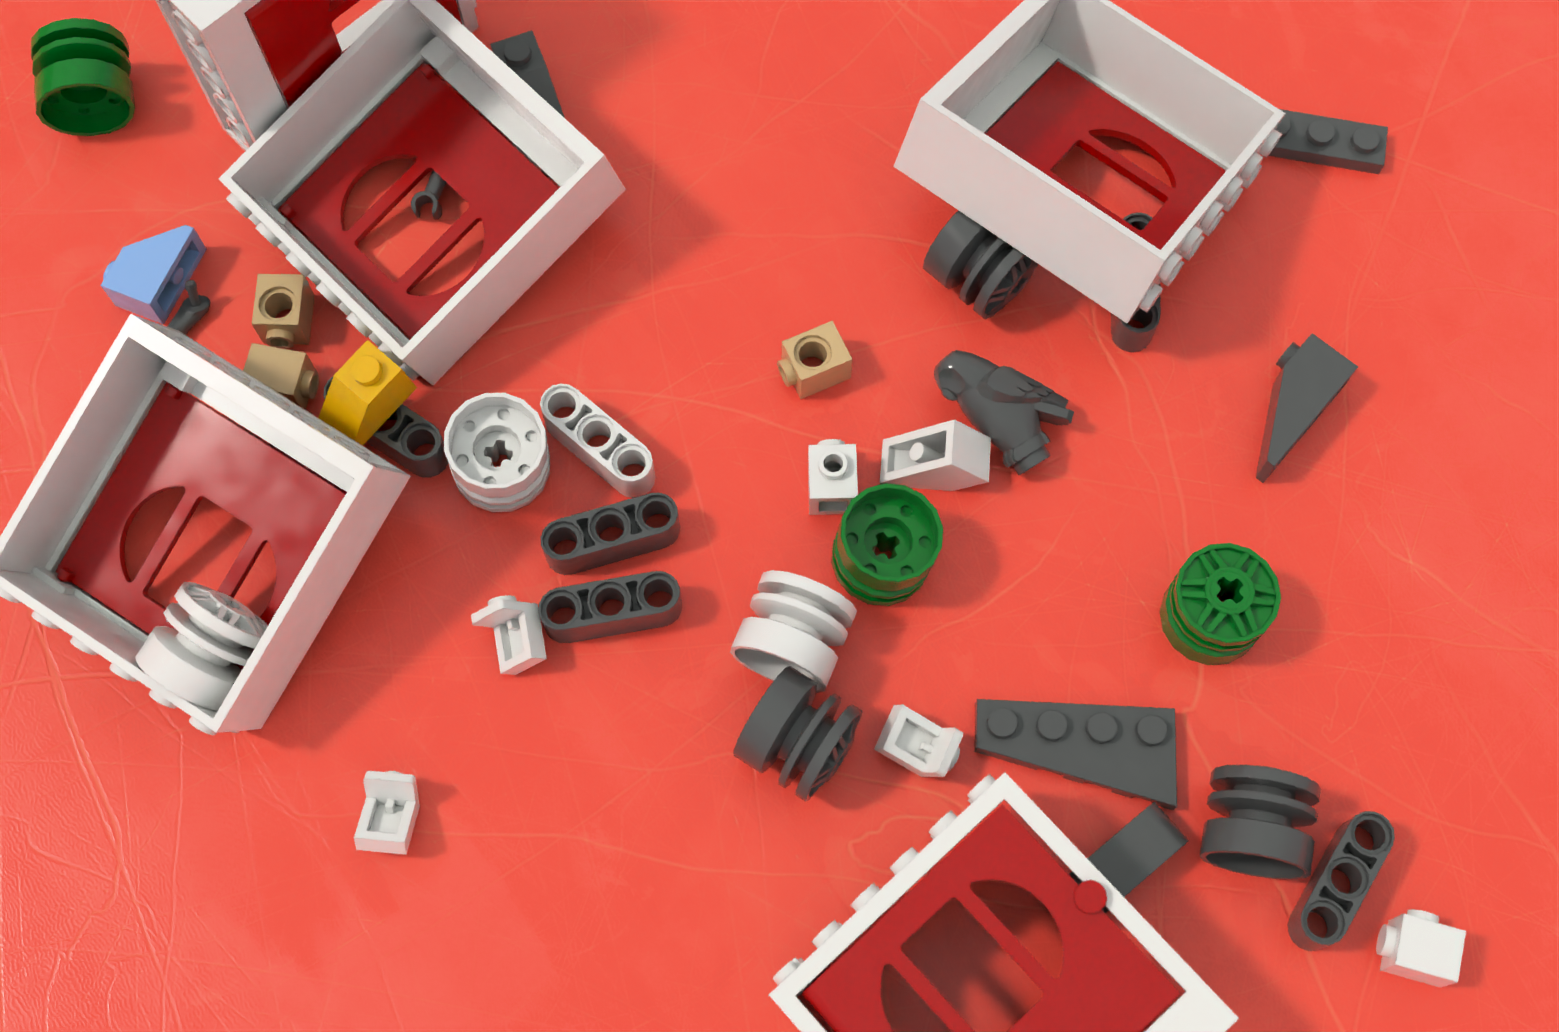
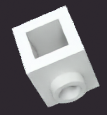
[808,439,858,515]
[1376,909,1466,988]

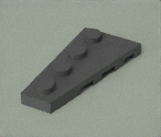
[974,699,1177,810]

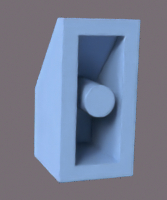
[100,225,207,325]

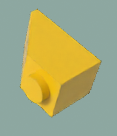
[318,340,417,446]

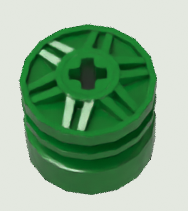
[30,18,135,136]
[831,483,943,606]
[1160,543,1281,665]

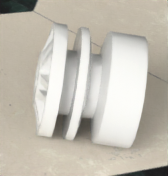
[444,393,550,512]
[730,570,857,693]
[135,582,268,711]

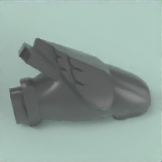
[934,350,1074,475]

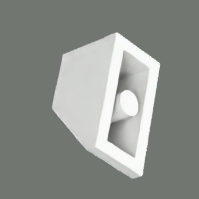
[880,419,991,491]

